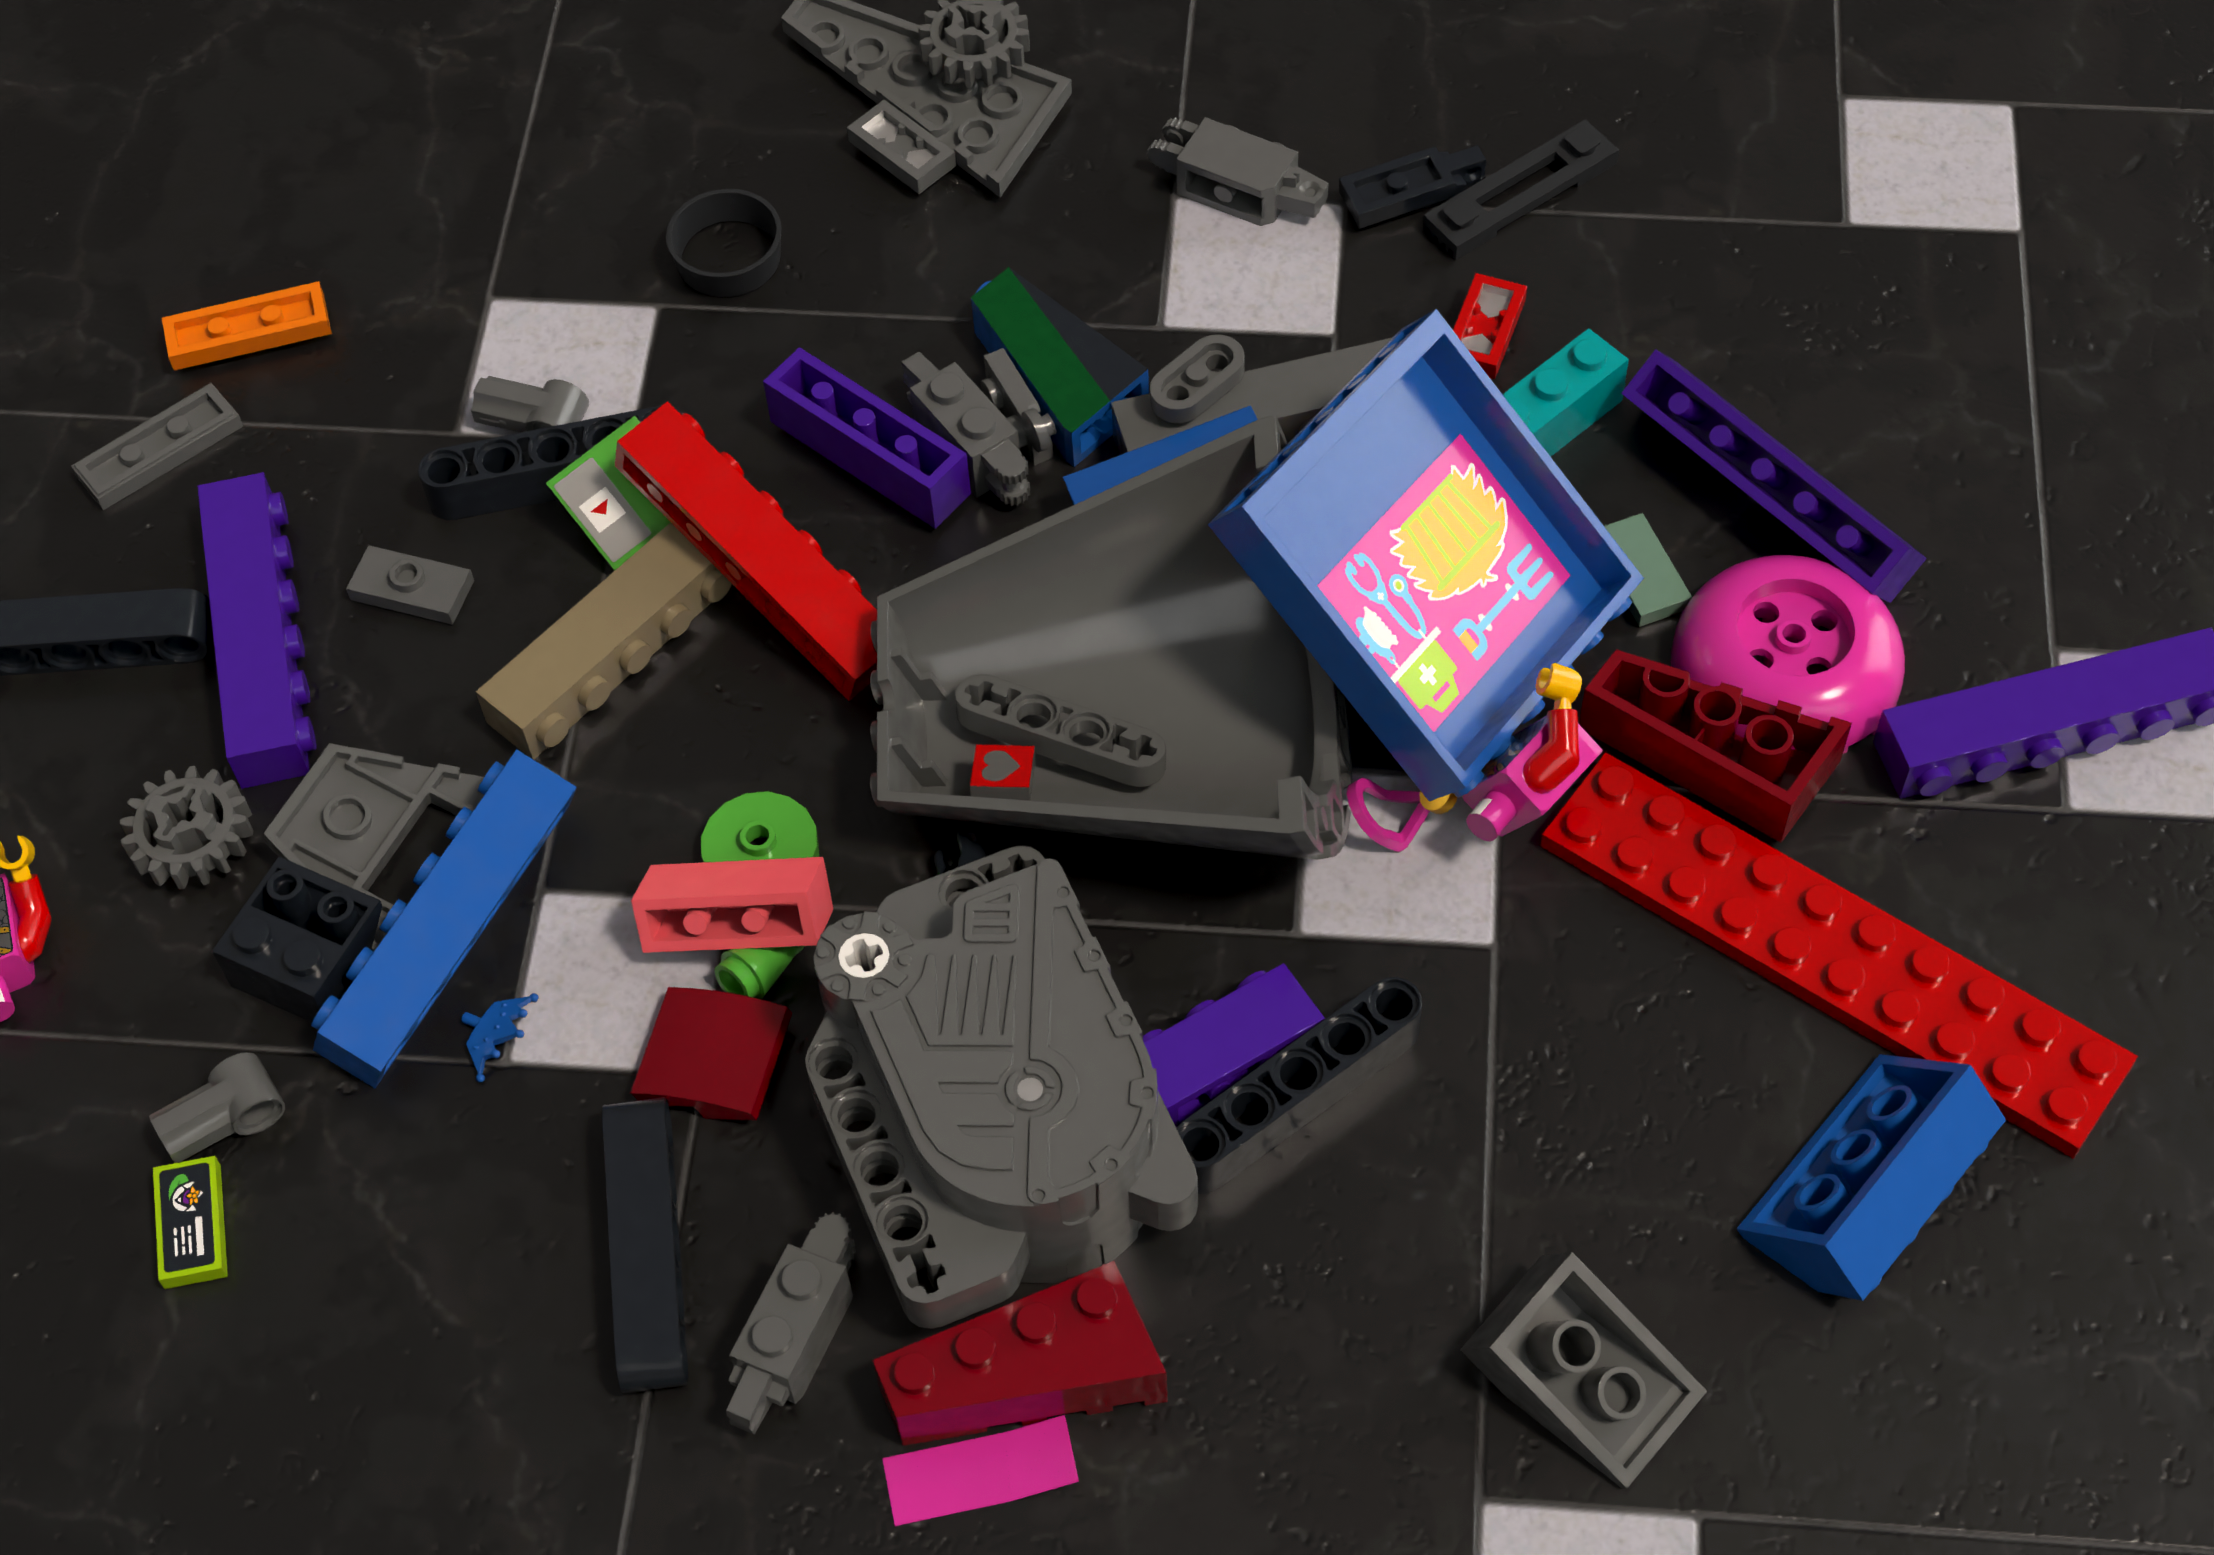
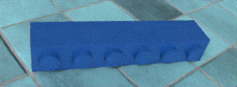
[311,749,577,1089]

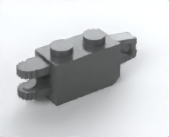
[1146,117,1328,226]
[901,352,1030,506]
[726,1212,856,1434]

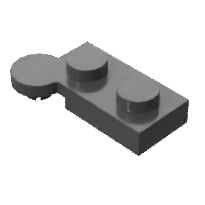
[980,348,1056,466]

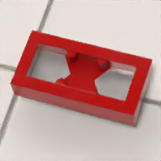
[1453,273,1527,379]

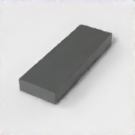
[71,383,243,510]

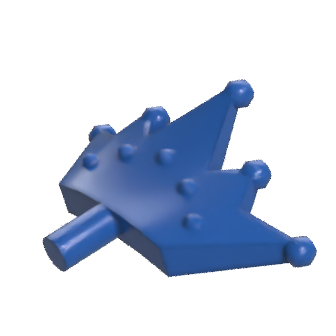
[462,993,539,1082]

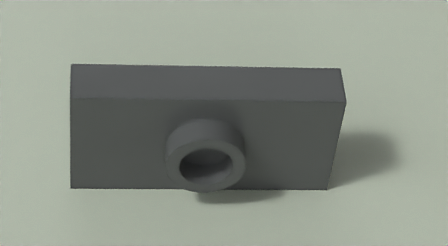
[346,545,474,625]

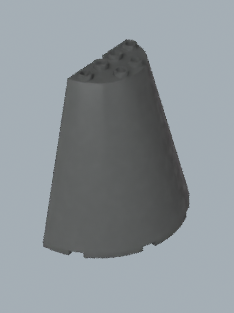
[870,415,1352,860]

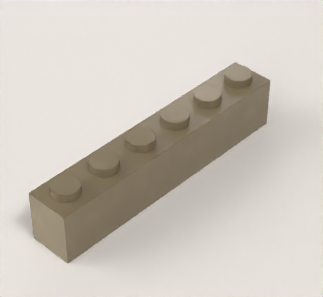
[476,522,732,760]

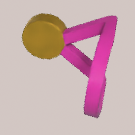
[1346,778,1458,852]

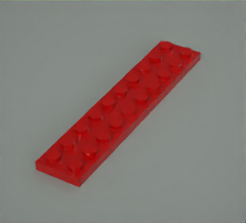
[1541,752,2138,1159]

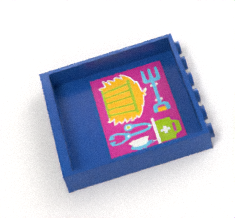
[1208,309,1644,801]

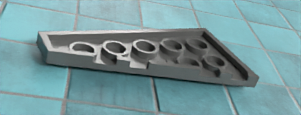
[781,0,1072,197]

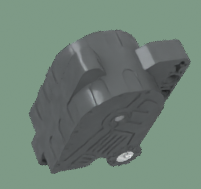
[805,846,1198,1329]

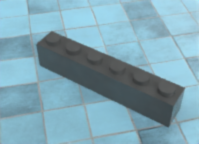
[1111,337,1393,455]

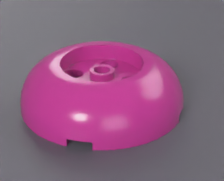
[1670,555,1905,754]

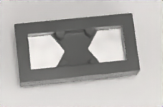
[847,100,956,194]

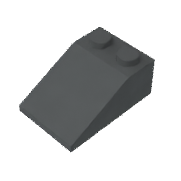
[1460,1252,1707,1488]

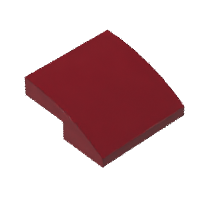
[630,987,792,1120]

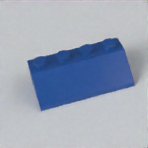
[1737,1054,2006,1301]

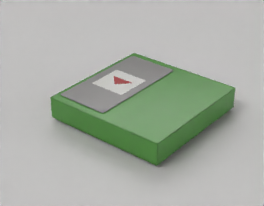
[546,416,670,571]

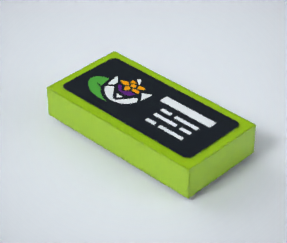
[153,1156,228,1289]

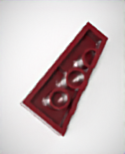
[1579,649,1852,843]
[872,1261,1168,1446]

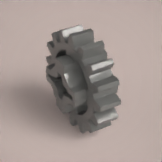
[918,0,1030,88]
[120,766,254,889]

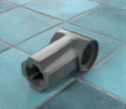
[471,376,589,432]
[149,1052,285,1163]

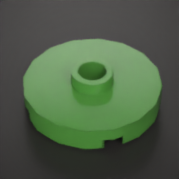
[701,791,819,862]

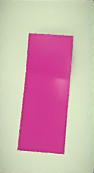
[882,1415,1079,1526]

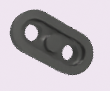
[1150,334,1245,423]

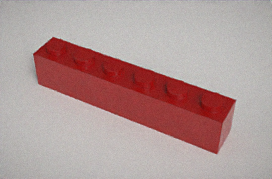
[615,401,877,701]

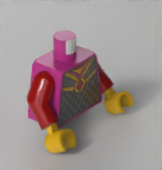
[1463,663,1603,842]
[0,835,52,1022]

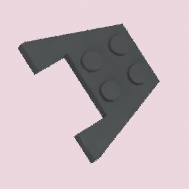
[263,743,484,951]

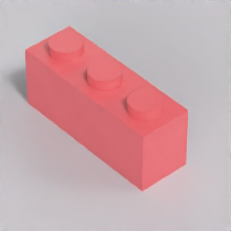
[631,857,833,953]

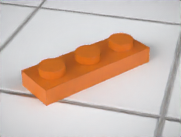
[162,281,332,371]

